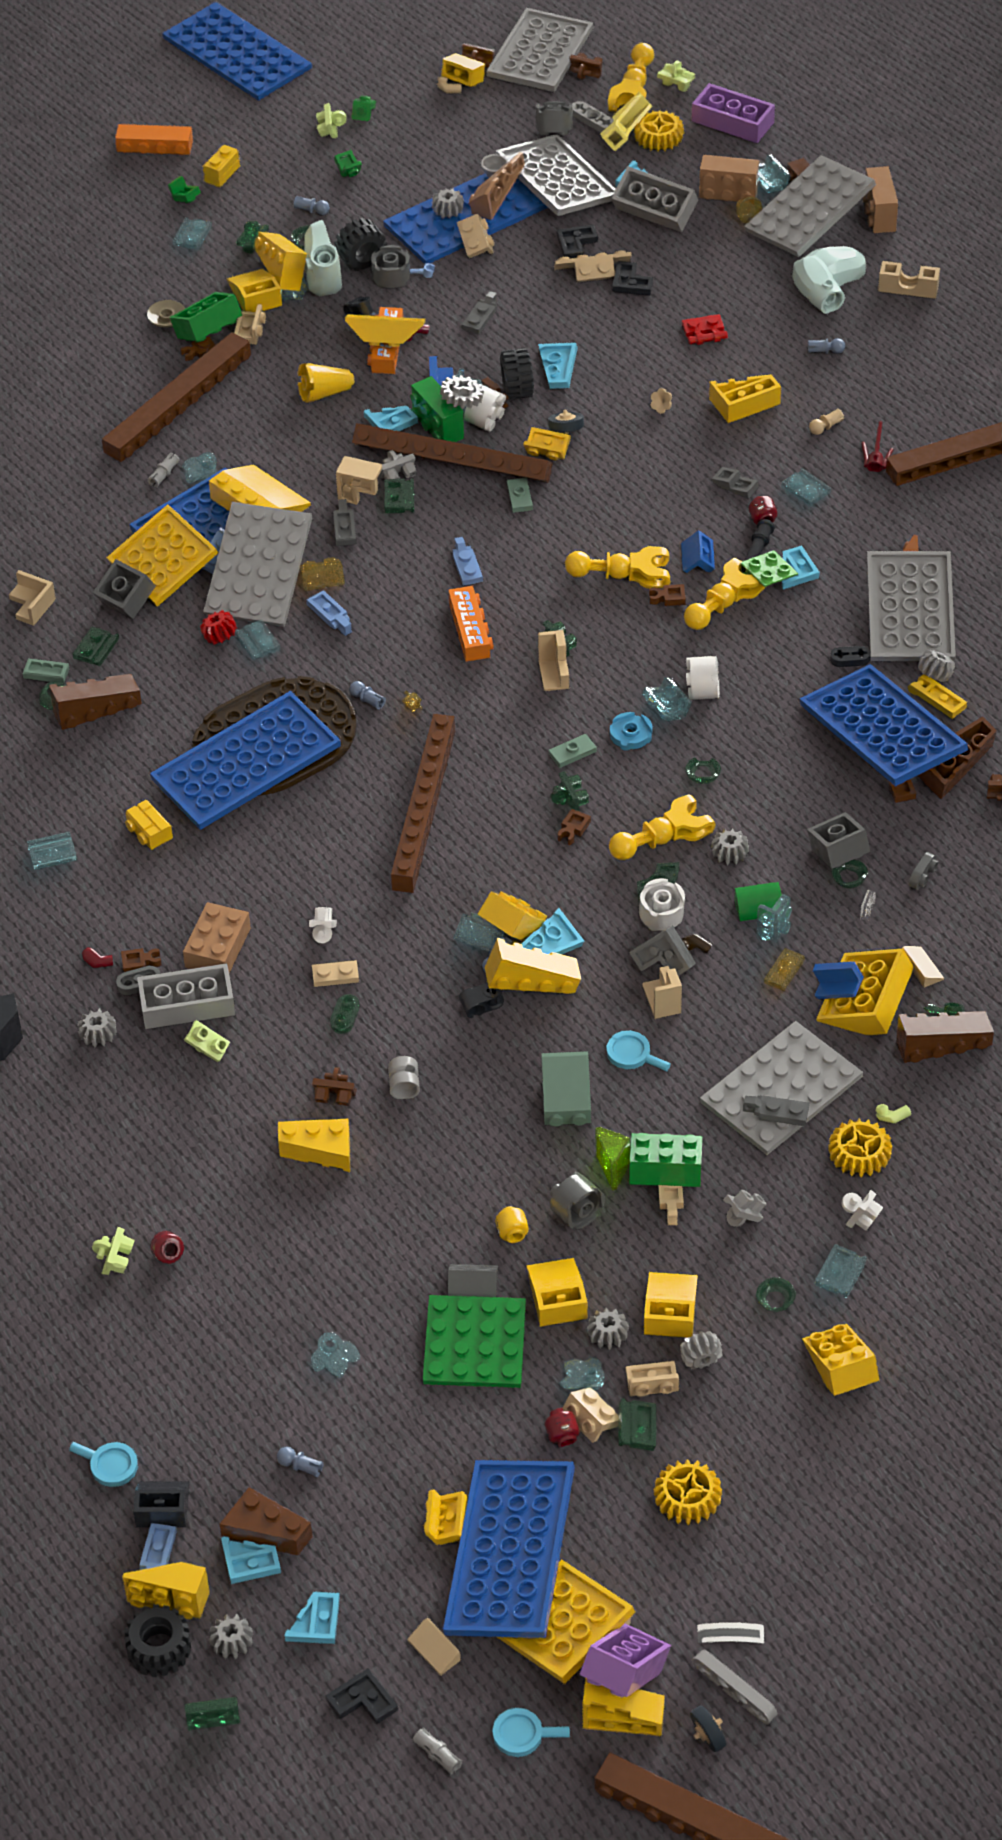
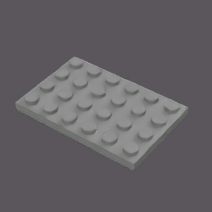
[487,8,593,92]
[496,134,616,216]
[744,155,876,257]
[203,502,312,627]
[867,551,956,661]
[700,1021,863,1155]

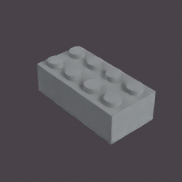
[611,166,698,232]
[137,964,235,1029]

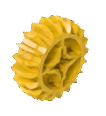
[634,110,684,151]
[828,1118,892,1178]
[654,1459,722,1525]

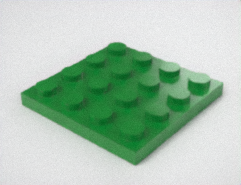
[423,1295,526,1388]

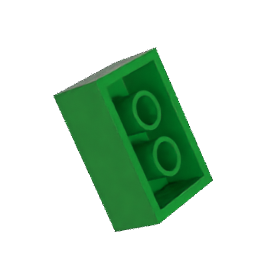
[169,292,243,342]
[410,376,464,442]
[629,1133,702,1187]

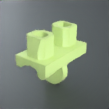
[657,61,695,92]
[316,103,346,138]
[184,1020,230,1062]
[92,1227,134,1275]

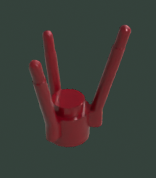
[861,421,894,472]

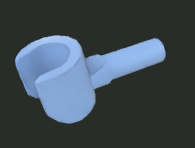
[410,263,435,278]

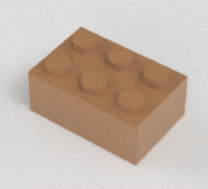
[699,155,759,203]
[862,166,898,233]
[183,902,251,973]

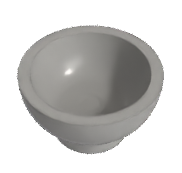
[481,154,508,178]

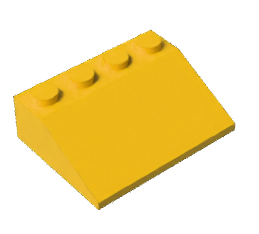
[209,465,311,512]
[816,949,914,1035]

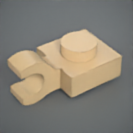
[658,1185,684,1225]

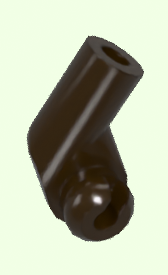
[682,934,713,953]

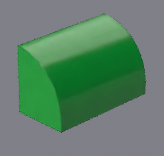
[734,882,784,921]

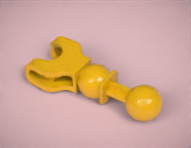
[608,43,654,112]
[565,546,670,589]
[684,558,766,630]
[609,795,716,860]

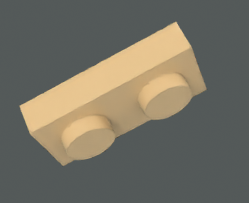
[312,960,359,987]

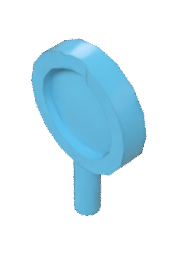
[607,1030,671,1071]
[69,1442,138,1487]
[493,1708,570,1757]

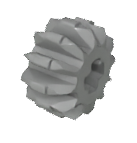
[432,188,464,218]
[918,650,955,682]
[711,828,749,866]
[78,1008,117,1048]
[587,1308,629,1350]
[680,1331,722,1369]
[209,1614,253,1659]

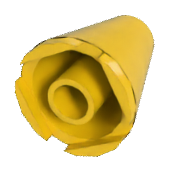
[298,363,354,403]

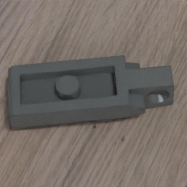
[462,291,497,334]
[333,499,356,546]
[743,1095,810,1126]

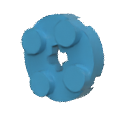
[610,712,652,750]

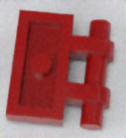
[682,314,728,345]

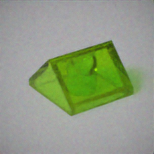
[595,1127,630,1191]

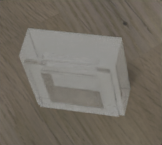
[860,890,876,921]

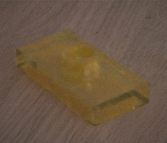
[764,948,805,991]

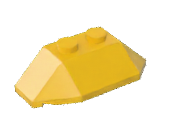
[345,314,426,347]

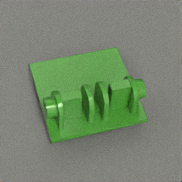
[741,551,798,587]

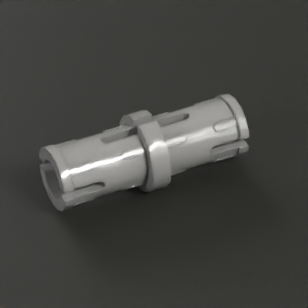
[147,453,179,487]
[413,1728,462,1775]

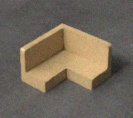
[336,456,382,505]
[9,570,56,626]
[538,630,569,691]
[643,966,682,1019]

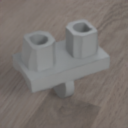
[379,450,416,485]
[723,1190,767,1227]

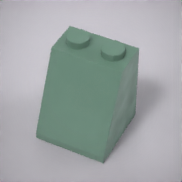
[542,1051,591,1126]

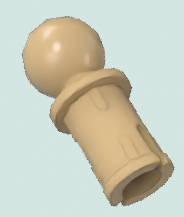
[809,409,844,435]

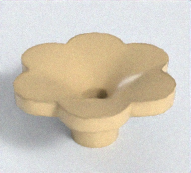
[651,388,672,414]

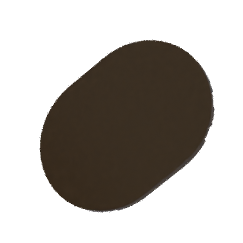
[192,676,357,796]

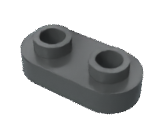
[909,852,938,890]
[116,966,160,995]

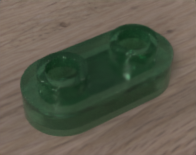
[330,994,360,1034]

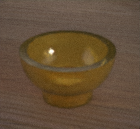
[736,196,762,223]

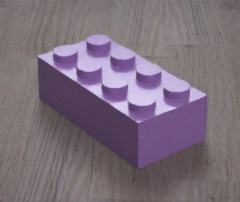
[692,83,775,143]
[580,1624,671,1697]

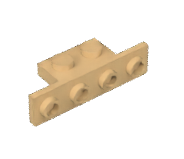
[554,251,631,282]

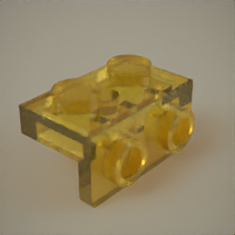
[299,557,345,591]

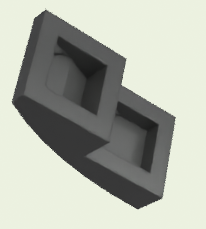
[712,467,759,499]

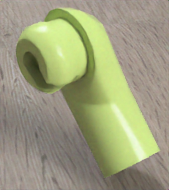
[876,1104,911,1123]

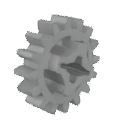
[440,375,484,409]

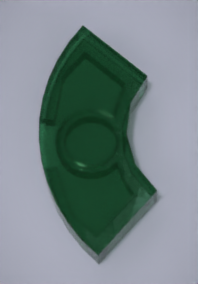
[637,862,679,902]

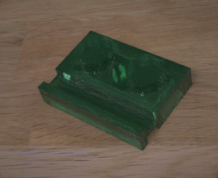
[384,478,414,513]
[73,626,119,667]
[619,1398,656,1451]
[185,1697,240,1731]

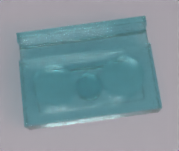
[173,217,212,250]
[782,468,831,507]
[235,620,281,661]
[27,832,77,870]
[815,1244,867,1298]

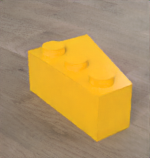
[278,1119,350,1172]

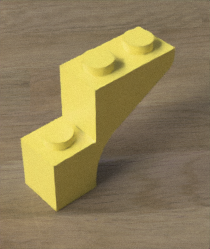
[601,92,652,151]

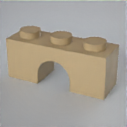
[878,261,940,298]

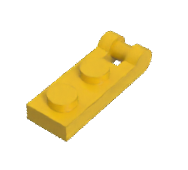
[908,674,967,719]

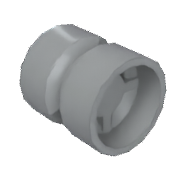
[388,1056,420,1099]

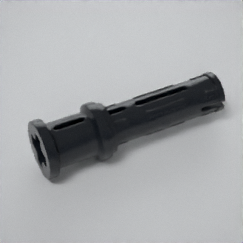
[741,519,775,572]

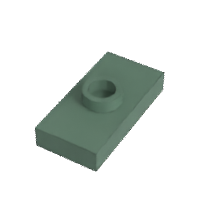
[507,478,533,513]
[23,658,70,684]
[549,734,597,768]

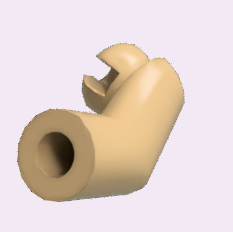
[437,77,461,93]

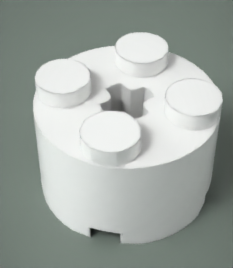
[464,385,506,432]
[686,656,719,700]
[639,879,685,931]

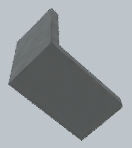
[629,925,696,975]

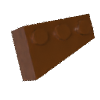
[219,1487,313,1555]

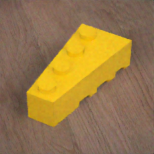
[255,232,307,291]
[485,938,581,994]

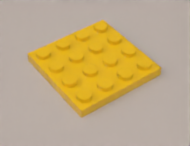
[107,504,219,607]
[497,1559,635,1684]

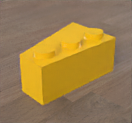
[709,375,781,423]
[583,1678,665,1736]

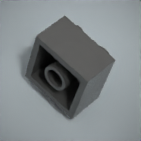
[93,559,156,619]
[807,812,871,869]

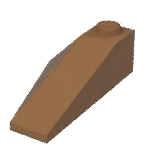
[469,152,525,220]

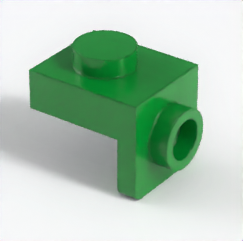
[352,96,376,121]
[334,150,362,177]
[168,176,201,203]

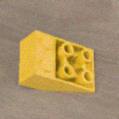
[227,269,282,312]
[478,891,547,940]
[526,1258,588,1327]
[644,1272,697,1338]
[802,1324,879,1396]
[123,1562,210,1619]

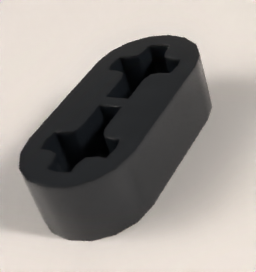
[830,646,870,667]

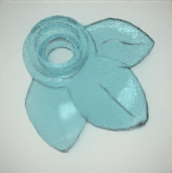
[182,452,218,483]
[311,1333,360,1378]
[559,1357,605,1390]

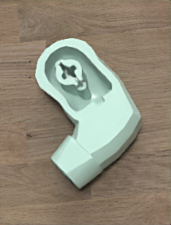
[304,220,342,296]
[792,247,866,314]

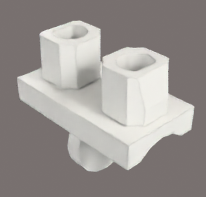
[309,907,337,943]
[842,1190,883,1230]

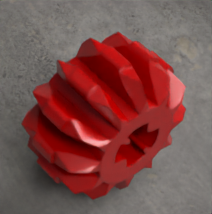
[200,610,237,645]

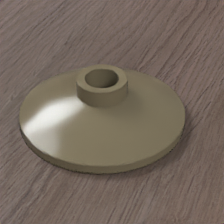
[147,300,185,327]

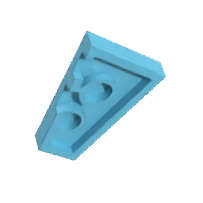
[538,343,577,389]
[521,908,584,955]

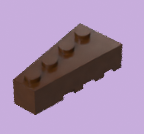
[49,674,142,730]
[917,716,997,799]
[896,1011,994,1063]

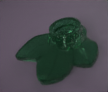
[923,1002,965,1016]

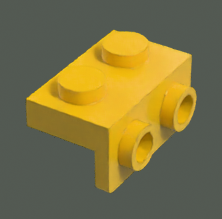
[523,427,571,460]
[424,1490,467,1545]

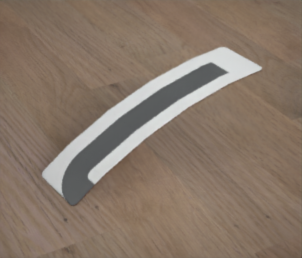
[698,1623,764,1643]

